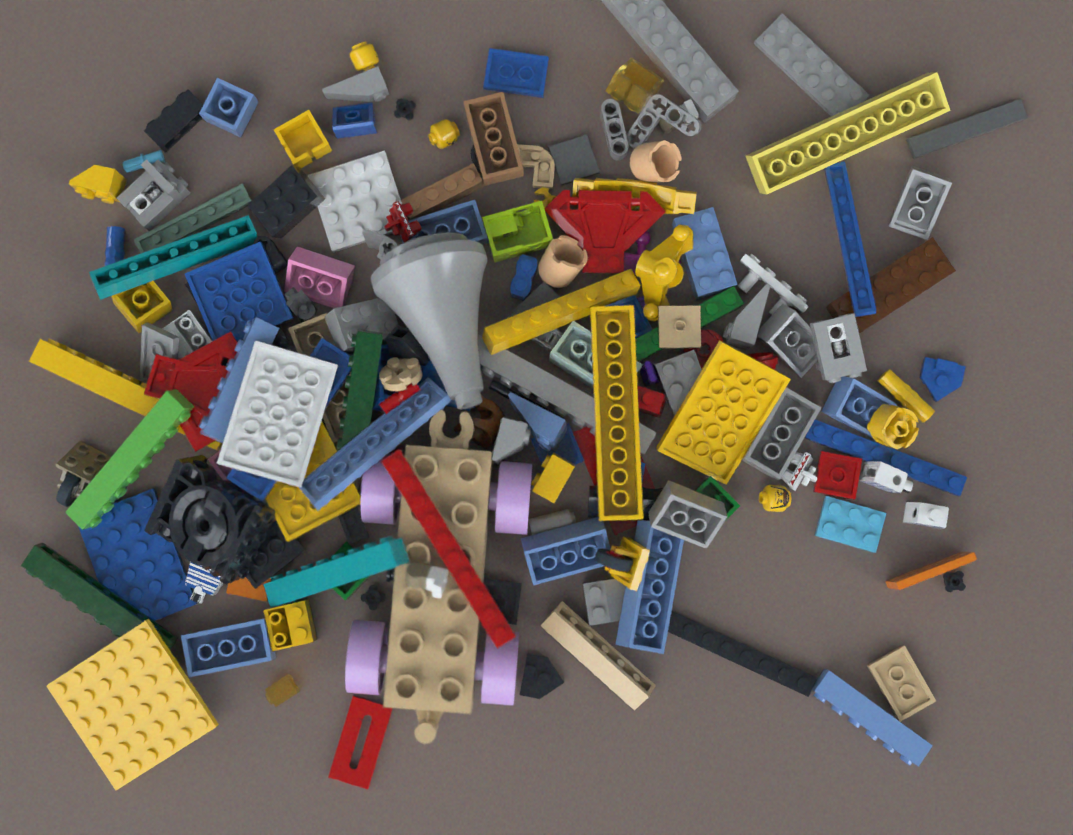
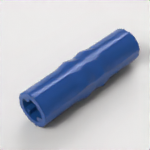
[105,226,125,266]

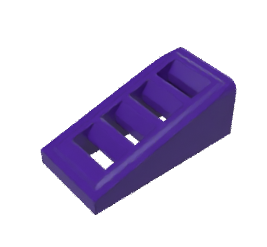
[640,361,660,387]

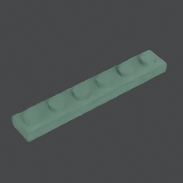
[134,183,252,253]

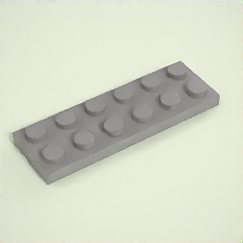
[754,13,870,116]

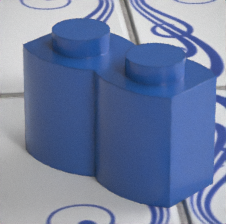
[510,254,537,301]

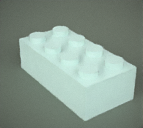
[549,321,643,389]

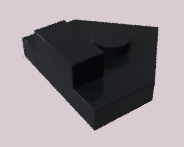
[519,653,564,699]

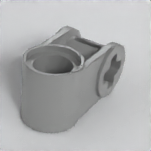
[530,329,563,352]

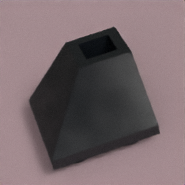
[386,326,431,366]

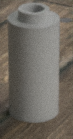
[528,509,576,535]

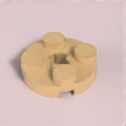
[379,358,422,391]

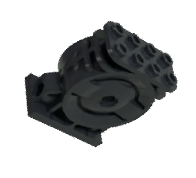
[144,455,276,584]

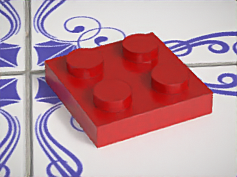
[813,451,862,500]

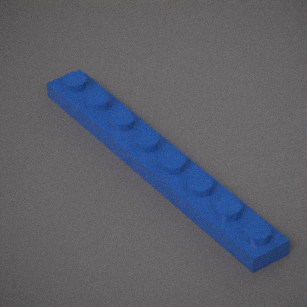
[824,162,876,317]
[804,420,967,496]

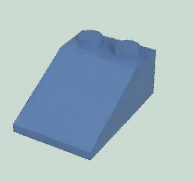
[821,376,897,438]
[508,392,567,452]

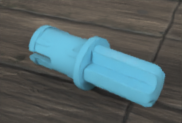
[123,150,165,173]

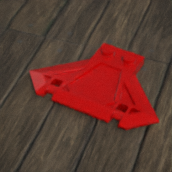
[544,190,666,274]
[144,332,237,452]

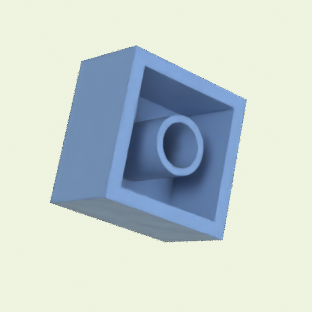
[199,78,258,138]

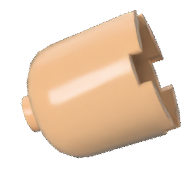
[630,140,682,182]
[538,235,588,288]

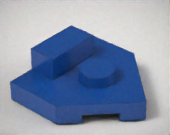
[919,357,966,402]

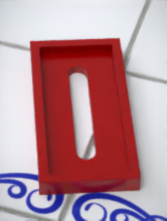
[328,695,393,790]

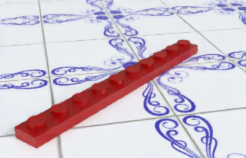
[381,450,516,649]

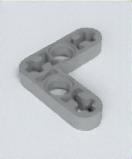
[627,94,701,147]

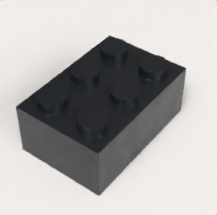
[247,165,325,238]

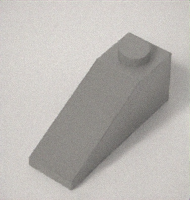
[322,67,389,102]

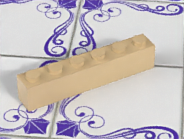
[541,601,656,710]

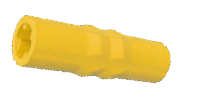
[877,369,935,423]

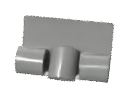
[362,230,397,260]

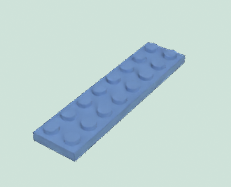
[299,377,451,510]

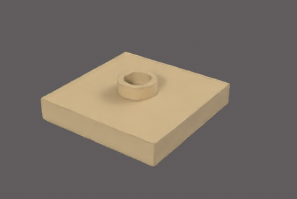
[658,306,701,348]

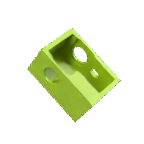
[482,200,553,263]

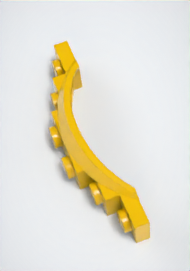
[572,178,697,214]

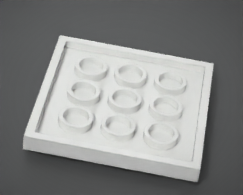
[308,151,402,253]

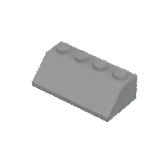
[492,417,531,465]

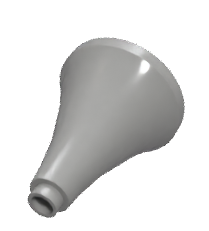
[371,233,488,409]

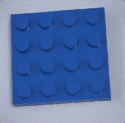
[185,242,294,342]

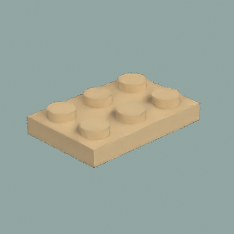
[867,645,936,722]

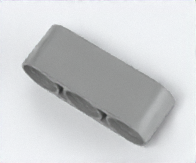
[601,99,629,161]

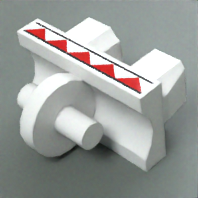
[781,452,818,491]

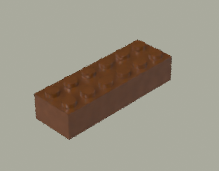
[826,237,956,333]

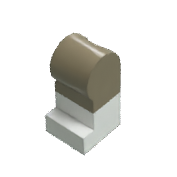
[659,99,699,134]
[406,562,448,599]

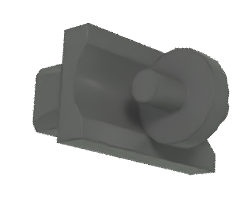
[284,287,318,322]

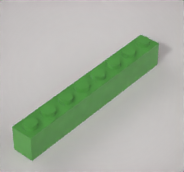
[65,389,194,530]

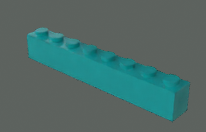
[89,215,257,300]
[263,536,410,608]

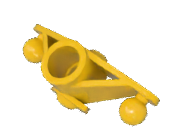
[635,225,693,321]

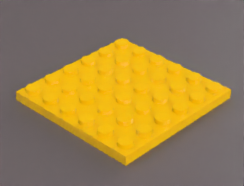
[46,619,219,790]

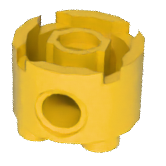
[867,404,919,449]

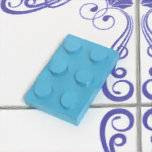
[814,496,886,553]

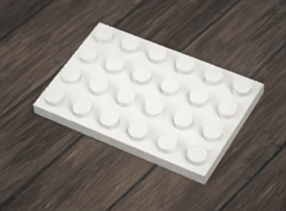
[217,341,338,487]

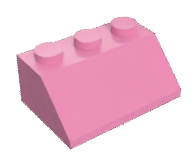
[284,247,355,308]

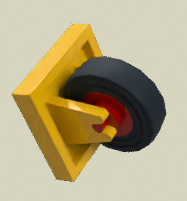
[595,536,650,590]

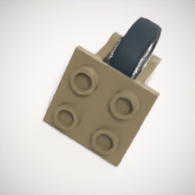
[55,441,111,507]

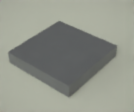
[549,134,600,186]

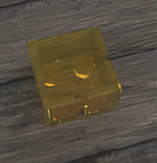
[606,58,665,114]

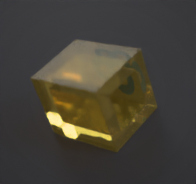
[265,674,300,707]

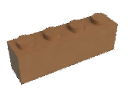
[401,163,484,220]

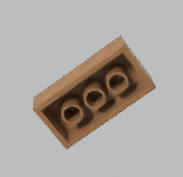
[463,92,524,186]

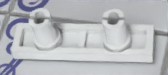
[738,254,808,315]

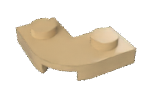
[517,144,555,189]

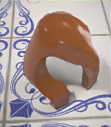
[453,396,505,447]

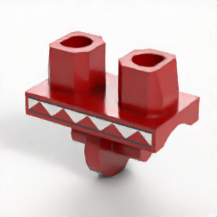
[384,201,422,243]

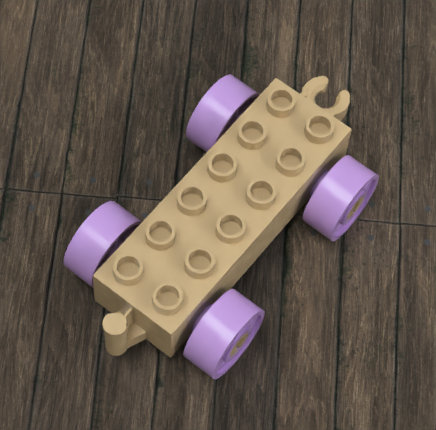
[345,410,532,744]

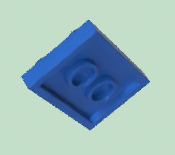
[483,48,549,98]

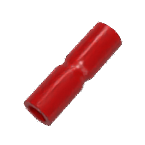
[379,383,421,414]

